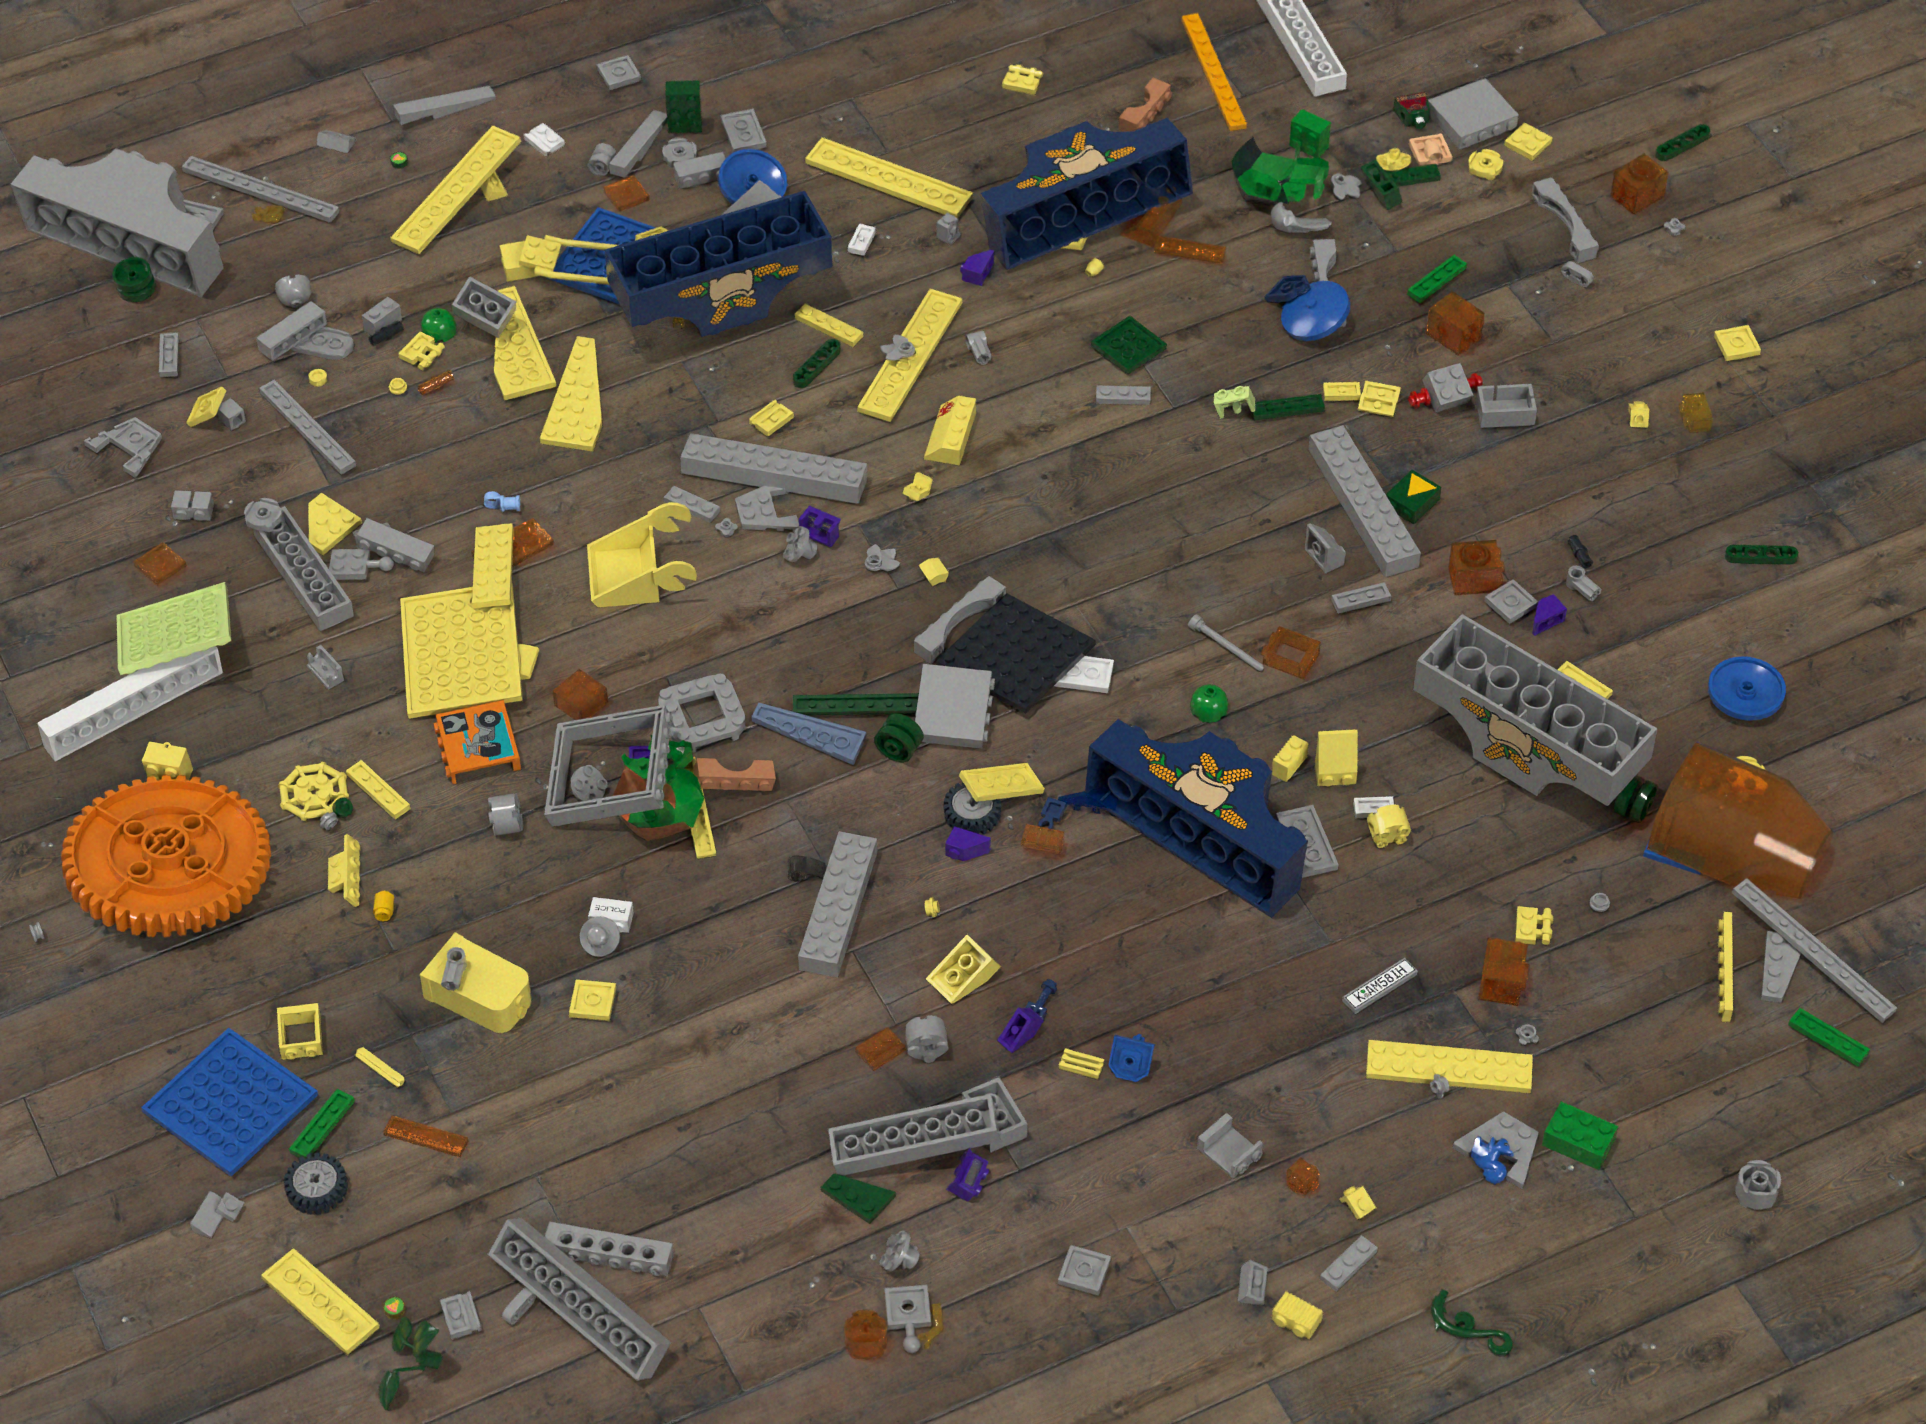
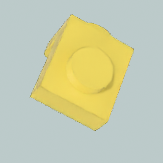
[1628,401,1649,427]
[903,472,933,501]
[1340,1186,1376,1219]

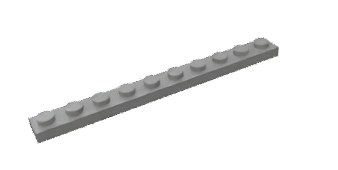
[182,156,340,223]
[1732,878,1897,1023]

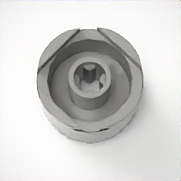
[488,793,523,836]
[905,1016,948,1063]
[1735,1160,1781,1209]

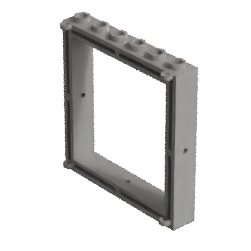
[544,705,674,827]

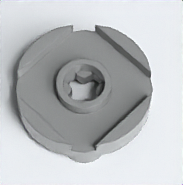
[662,138,697,168]
[244,498,282,532]

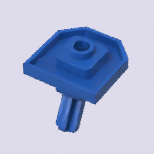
[1109,1034,1155,1082]

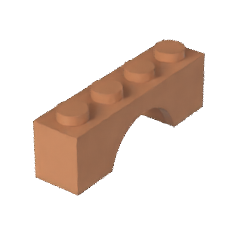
[1119,78,1172,132]
[693,758,776,791]

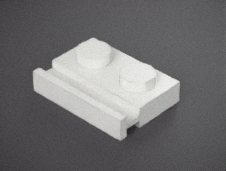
[524,123,565,157]

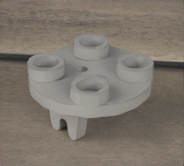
[571,765,608,801]

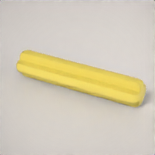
[355,1047,405,1087]

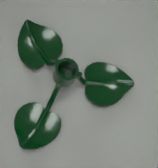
[379,1316,442,1411]

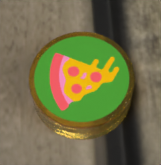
[383,1297,405,1319]

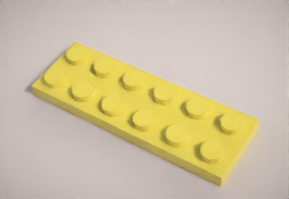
[472,523,514,608]
[261,1248,379,1355]

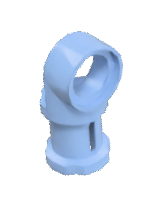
[484,491,521,512]

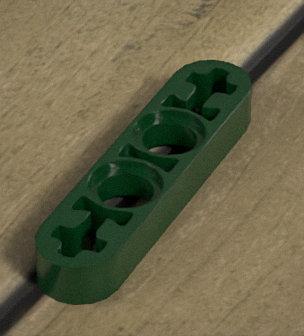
[1655,124,1711,161]
[793,339,841,388]
[1725,545,1799,565]

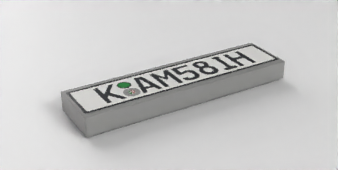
[1342,958,1418,1014]

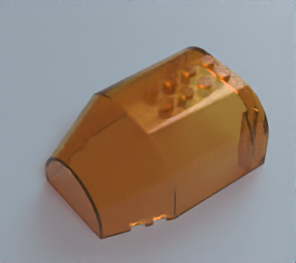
[1647,741,1833,899]

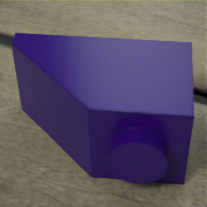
[960,250,994,286]
[1532,594,1567,636]
[945,826,991,861]
[997,1008,1044,1053]

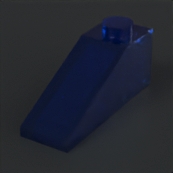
[1058,788,1118,817]

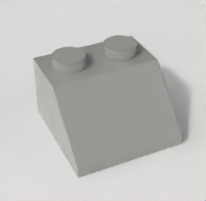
[1305,523,1346,573]

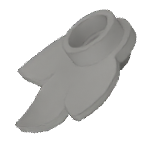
[1331,174,1362,200]
[880,335,915,361]
[865,544,900,571]

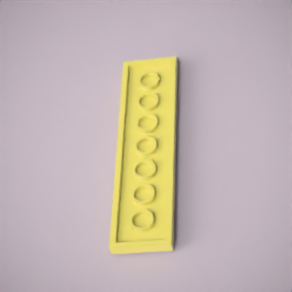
[1366,1040,1533,1093]

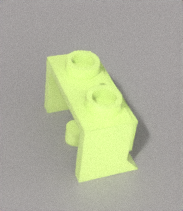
[1214,386,1255,419]

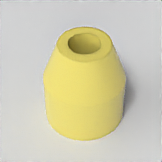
[1085,258,1104,277]

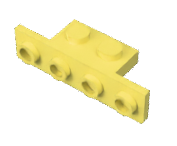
[328,834,360,907]

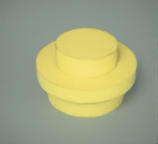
[389,378,407,395]
[925,897,940,917]

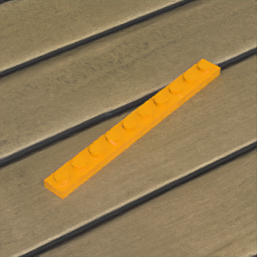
[1182,13,1247,131]

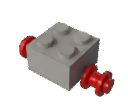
[1408,363,1483,412]

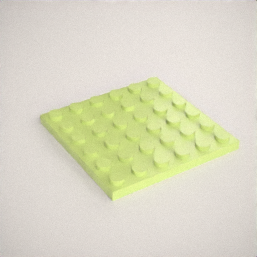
[117,582,231,675]

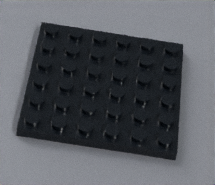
[936,593,1096,714]

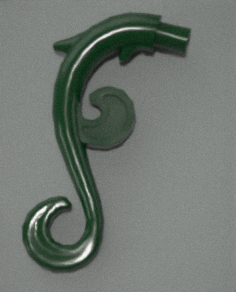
[1431,1289,1513,1356]

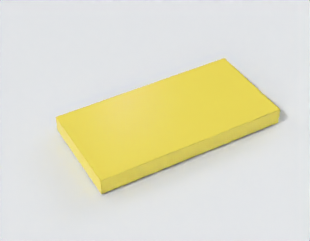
[959,763,1045,802]

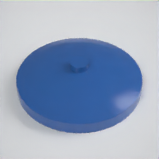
[718,149,787,204]
[1281,281,1350,341]
[1708,656,1786,720]

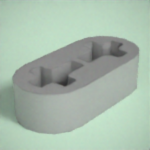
[1561,261,1594,287]
[502,1288,536,1325]

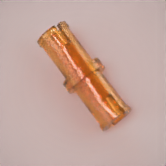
[417,370,454,395]

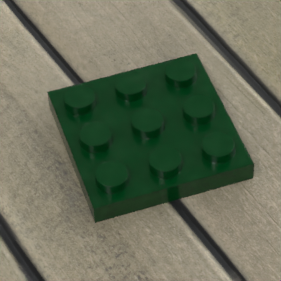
[1091,316,1167,374]

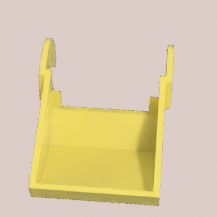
[587,502,697,607]

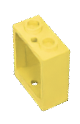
[277,1003,323,1059]

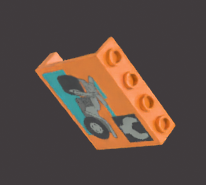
[433,700,521,785]

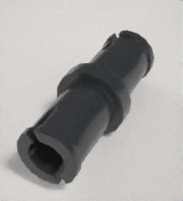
[368,321,404,346]
[1567,535,1593,568]

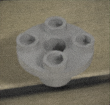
[783,526,817,562]
[580,916,620,957]
[879,1231,919,1271]

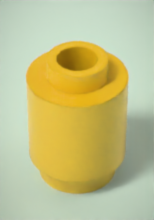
[373,891,395,921]

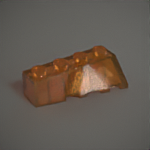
[1120,186,1182,247]

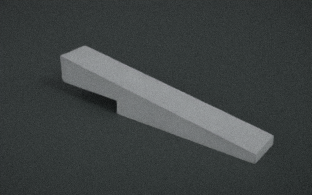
[393,86,496,125]
[609,110,667,178]

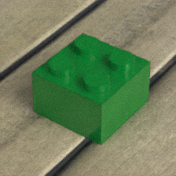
[1289,109,1331,158]

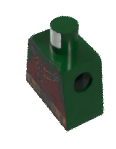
[1393,92,1430,129]

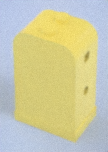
[420,933,531,1033]

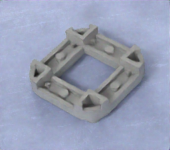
[658,674,746,752]

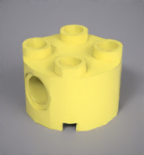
[1367,805,1411,848]

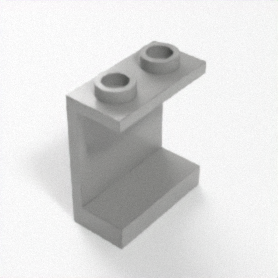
[1197,1113,1263,1179]

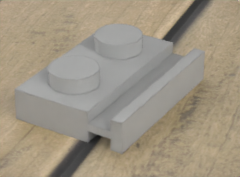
[440,1291,482,1339]

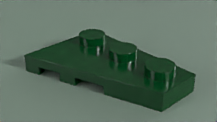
[821,1173,896,1224]

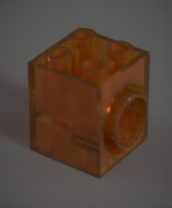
[1610,153,1669,215]
[1426,291,1485,356]
[1448,540,1505,595]
[1478,938,1529,1006]

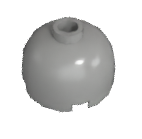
[275,275,311,308]

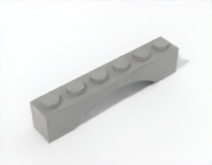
[1532,177,1599,263]
[1310,239,1346,327]
[914,576,1006,664]

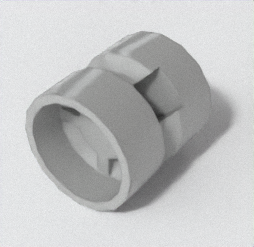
[588,143,616,176]

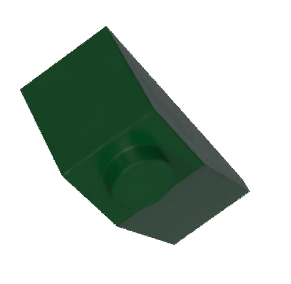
[1360,159,1403,210]

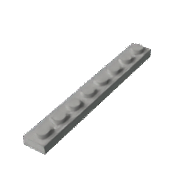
[259,380,356,475]

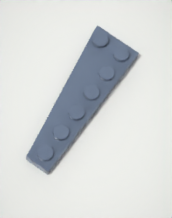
[752,703,867,765]

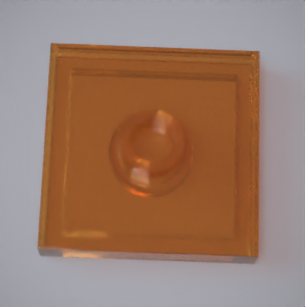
[603,175,650,212]
[133,542,187,585]

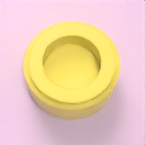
[309,369,327,386]

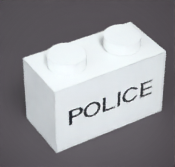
[588,897,633,933]

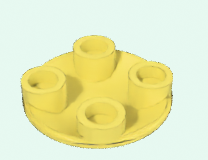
[1376,148,1411,171]

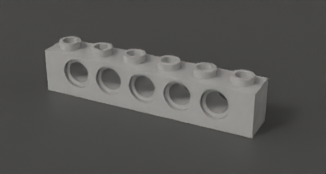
[545,1222,674,1276]

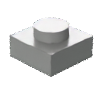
[214,1192,244,1222]

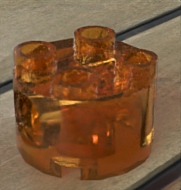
[844,1309,887,1360]

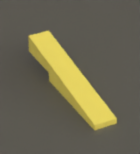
[684,757,716,859]

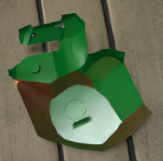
[613,735,704,841]

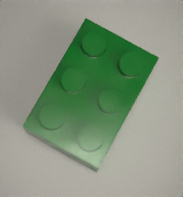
[1542,1101,1618,1170]

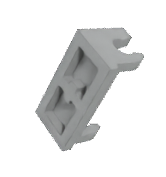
[307,645,344,690]

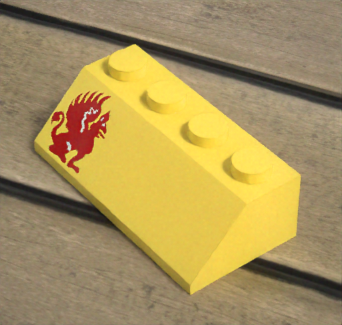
[924,396,976,465]

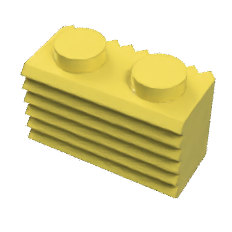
[1272,736,1309,782]
[1272,1291,1323,1339]

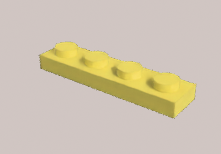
[795,304,863,347]
[346,760,410,820]

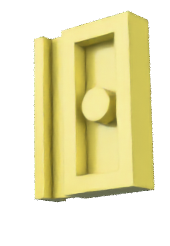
[749,400,794,437]

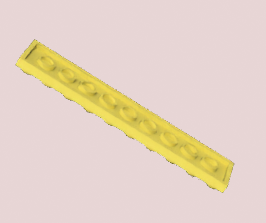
[391,126,521,254]
[805,138,973,218]
[858,289,962,422]

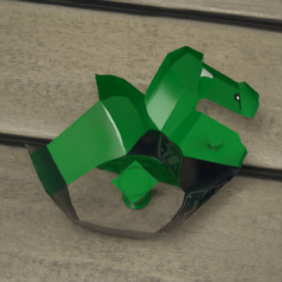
[1231,137,1329,206]

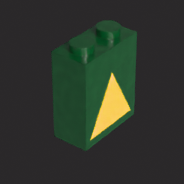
[1385,470,1442,524]

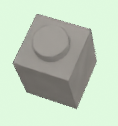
[217,398,246,431]

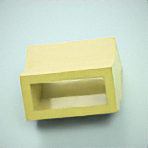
[919,558,949,587]

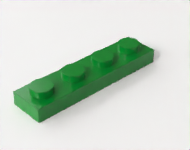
[1407,255,1467,303]
[1788,1008,1870,1067]
[289,1089,355,1159]

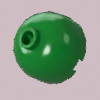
[421,308,456,343]
[1190,684,1229,723]

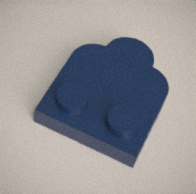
[1264,275,1311,303]

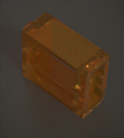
[1261,626,1321,680]

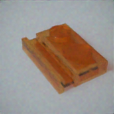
[855,1027,906,1071]

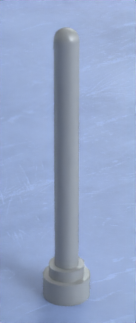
[1188,614,1264,671]

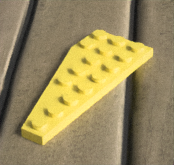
[494,286,556,400]
[540,336,602,451]

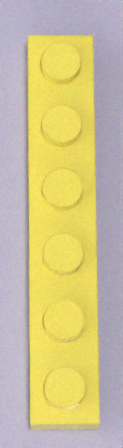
[1718,912,1733,1022]

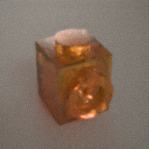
[1286,1157,1320,1196]

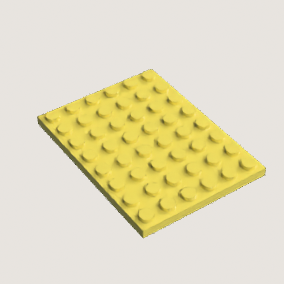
[400,584,522,719]

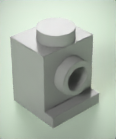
[937,213,961,245]

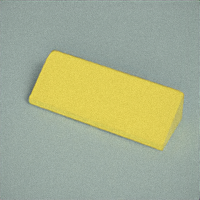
[480,171,507,201]

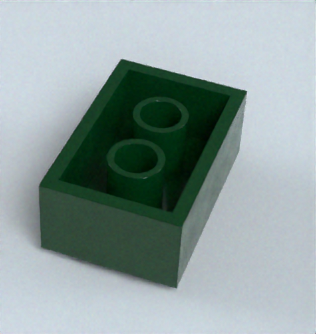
[665,80,702,133]

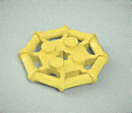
[278,762,349,821]

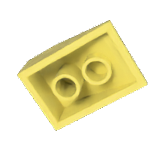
[1315,729,1358,786]
[926,935,1001,1004]

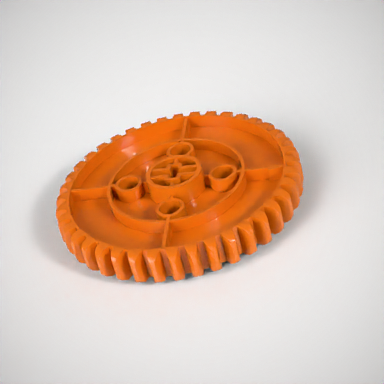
[61,775,271,937]

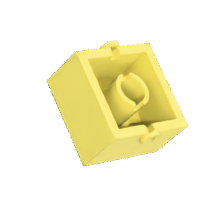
[142,742,193,781]

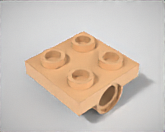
[1409,134,1452,166]

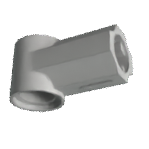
[965,331,991,365]
[1566,565,1601,601]
[441,947,467,991]

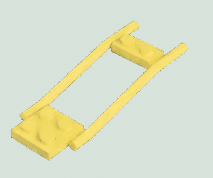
[519,235,618,285]

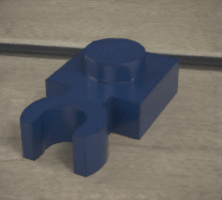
[1039,797,1067,833]

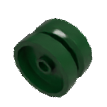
[112,257,156,302]
[874,713,924,763]
[1614,775,1658,823]

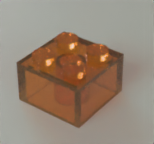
[553,669,608,720]

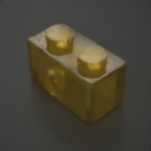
[1679,392,1713,433]

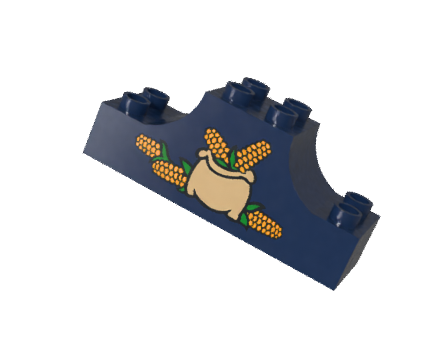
[980,117,1193,270]
[604,191,833,337]
[1085,719,1308,918]

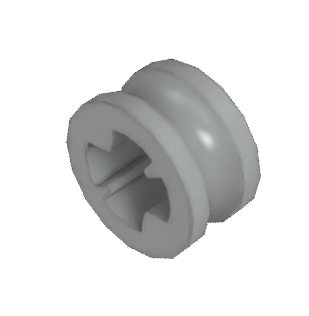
[29,922,44,942]

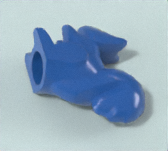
[1471,1136,1514,1184]

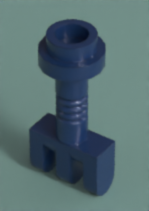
[1025,979,1057,1019]

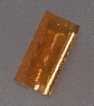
[1020,824,1064,854]

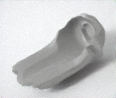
[1271,202,1332,233]

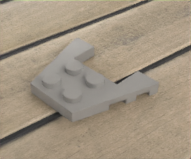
[84,417,162,478]
[735,486,799,532]
[1453,1111,1539,1189]

